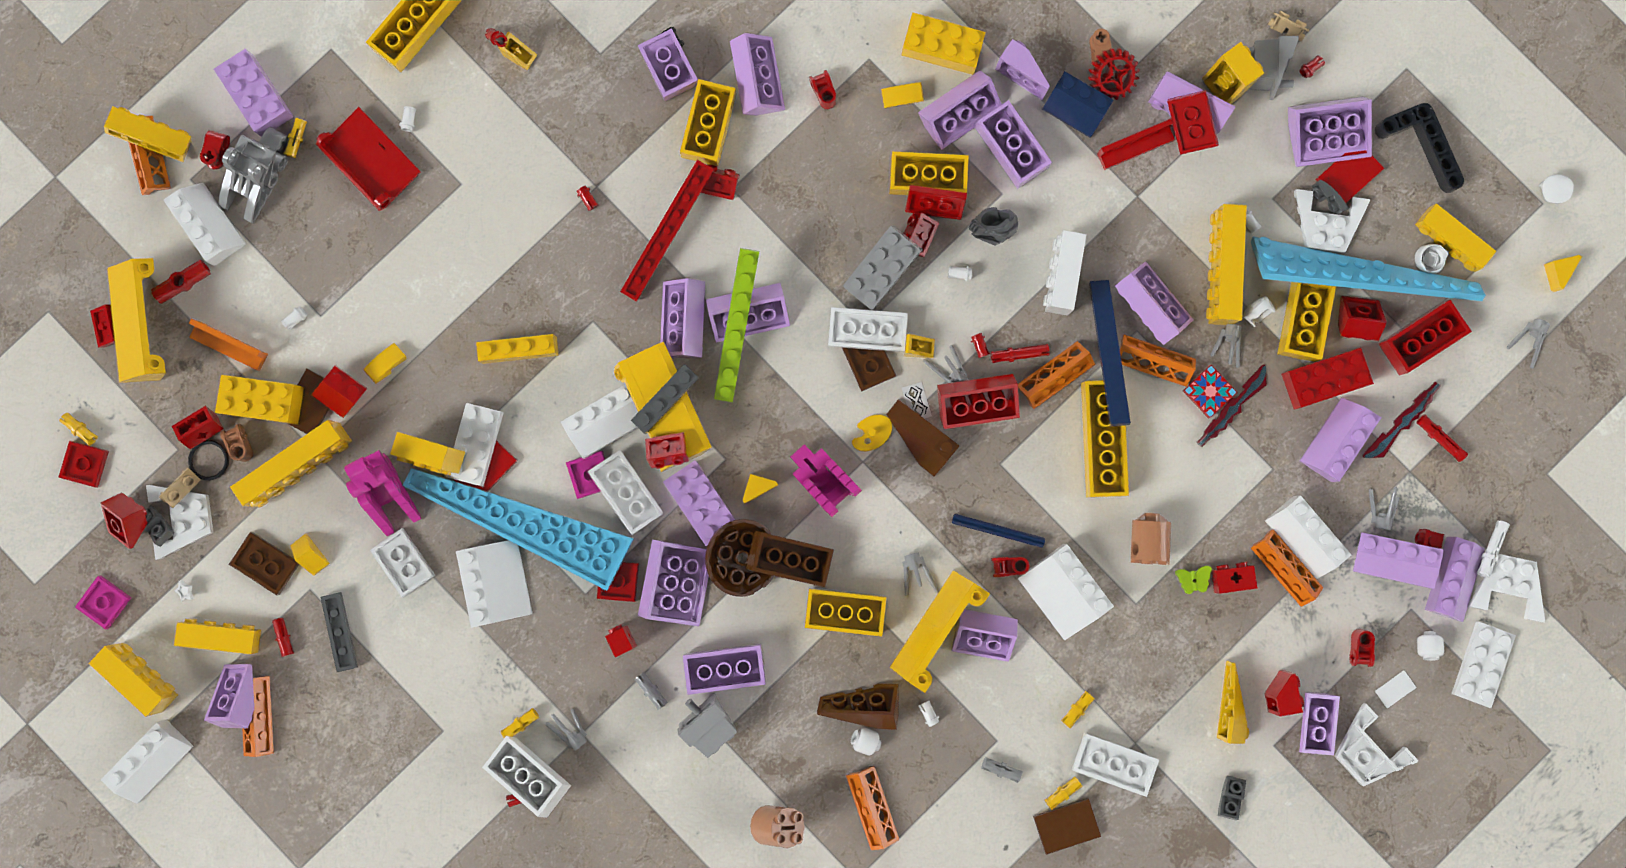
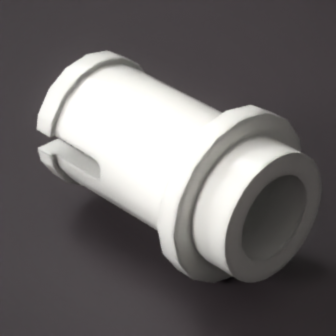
[399,106,416,132]
[1246,209,1262,233]
[948,266,972,281]
[281,307,307,330]
[919,701,939,727]

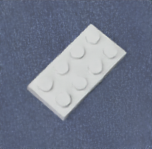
[828,307,908,352]
[446,403,504,486]
[588,450,663,535]
[1451,621,1516,708]
[1072,733,1159,797]

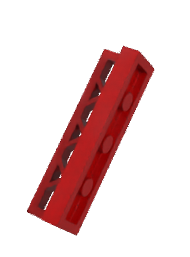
[1097,119,1175,171]

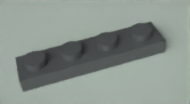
[631,364,699,434]
[320,592,358,672]

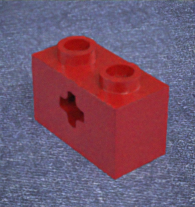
[171,405,224,449]
[1211,562,1258,594]
[605,624,637,658]

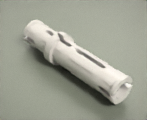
[1477,521,1510,578]

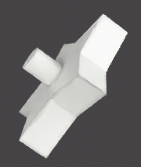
[174,580,194,602]

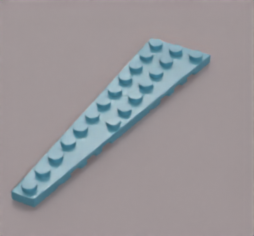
[1250,237,1486,301]
[403,468,634,591]

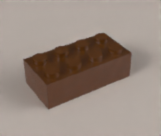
[746,531,834,587]

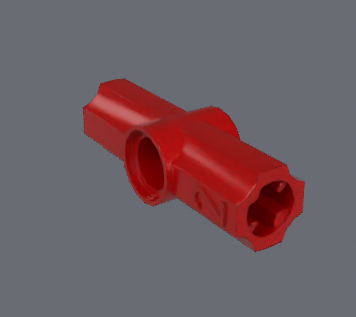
[151,259,211,304]

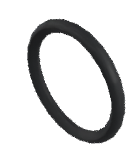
[188,440,229,481]

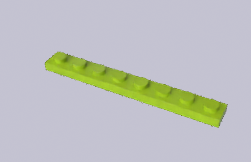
[714,248,759,402]

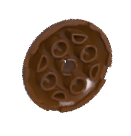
[705,519,774,597]

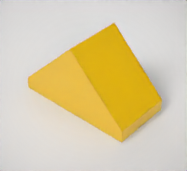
[498,32,537,70]
[1544,255,1582,292]
[904,334,935,358]
[743,474,779,504]
[290,533,330,576]

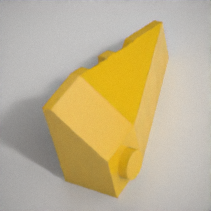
[1217,661,1249,744]

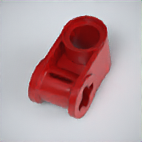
[809,70,836,110]
[200,130,230,170]
[991,557,1030,577]
[1349,629,1375,667]

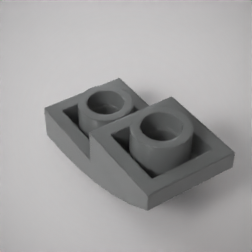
[1312,180,1349,215]
[144,505,174,547]
[1217,776,1246,820]

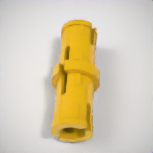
[284,118,307,158]
[59,413,98,445]
[1061,691,1095,729]
[500,708,539,738]
[1044,776,1083,810]

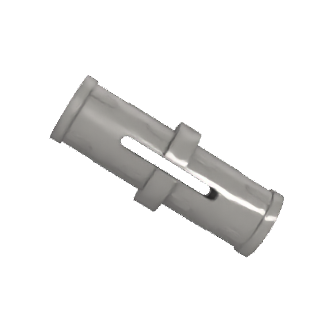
[634,672,668,710]
[981,757,1022,783]

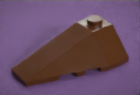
[886,400,959,477]
[817,684,899,730]

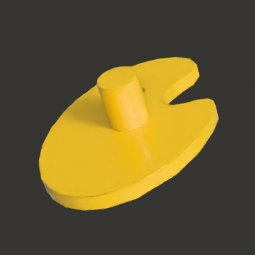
[852,415,892,452]

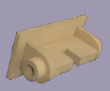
[1268,11,1309,42]
[159,468,201,508]

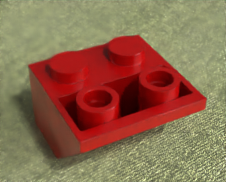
[1264,670,1304,717]

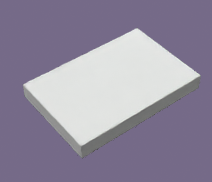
[370,528,436,598]

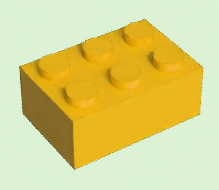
[390,432,465,476]

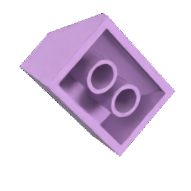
[952,609,1018,662]
[1299,692,1340,755]

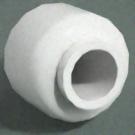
[1417,631,1444,661]
[851,727,881,756]

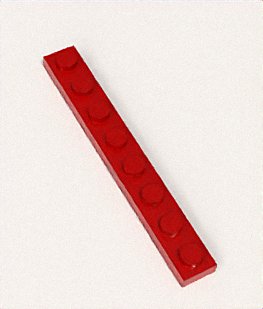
[620,159,714,302]

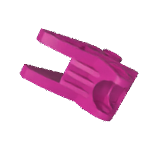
[790,444,862,517]
[344,450,421,536]

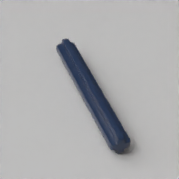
[952,514,1045,548]

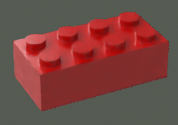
[1378,300,1472,375]
[1281,348,1374,410]
[937,374,1020,429]

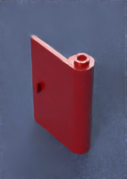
[316,107,421,211]

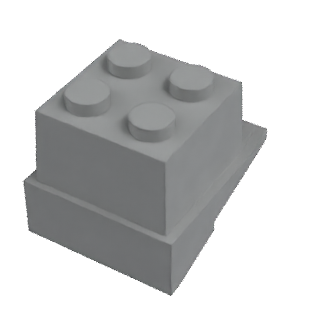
[1249,36,1298,100]
[677,693,737,758]

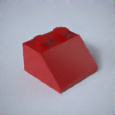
[1338,295,1387,341]
[311,365,367,418]
[100,492,147,549]

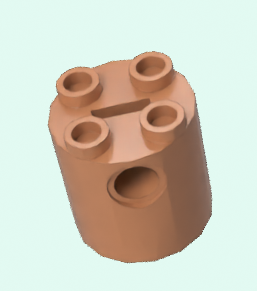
[1131,513,1171,565]
[750,805,805,848]

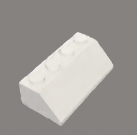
[164,183,246,266]
[561,384,638,459]
[1265,495,1351,579]
[101,720,194,804]

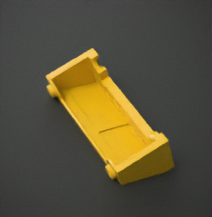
[107,258,166,383]
[614,342,712,472]
[890,571,990,693]

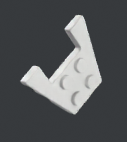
[1294,189,1370,254]
[146,485,213,560]
[1468,554,1545,623]
[1334,703,1418,786]

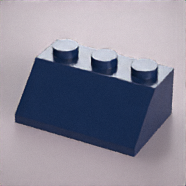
[1042,71,1114,138]

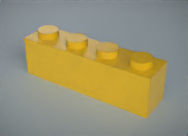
[104,106,192,162]
[1415,203,1497,272]
[476,334,559,364]
[174,618,261,654]

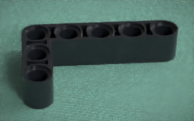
[1375,103,1464,193]

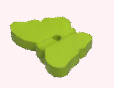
[1175,566,1212,594]

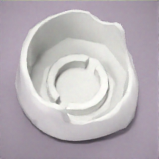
[1539,174,1574,204]
[1415,244,1448,274]
[1242,296,1276,327]

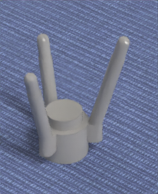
[1507,319,1550,369]
[1210,324,1242,368]
[923,345,969,383]
[1369,487,1400,530]
[902,552,939,596]
[546,709,587,751]

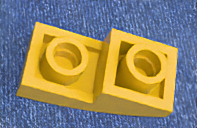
[881,82,924,108]
[363,343,406,384]

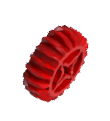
[1088,48,1140,100]

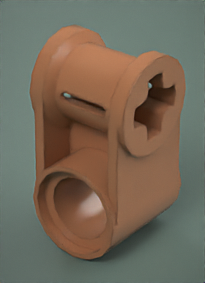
[1089,29,1114,67]
[220,424,253,462]

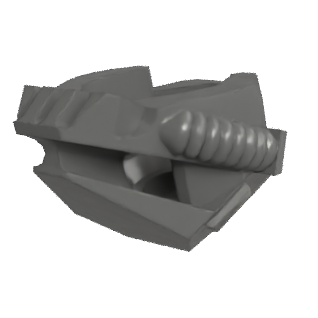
[969,207,1019,246]

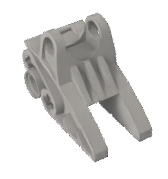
[218,127,289,224]

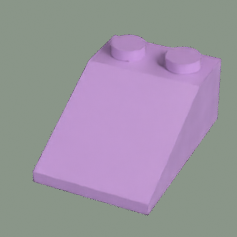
[638,29,698,101]
[995,39,1050,100]
[204,664,254,728]

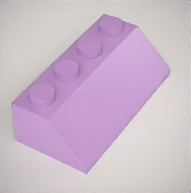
[730,33,785,116]
[918,70,1002,150]
[1148,71,1235,134]
[1115,261,1193,345]
[660,278,705,359]
[706,283,790,343]
[1300,398,1381,482]
[1353,532,1444,589]
[1425,537,1485,622]

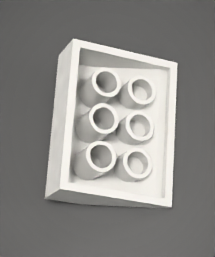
[456,540,533,628]
[1018,544,1114,640]

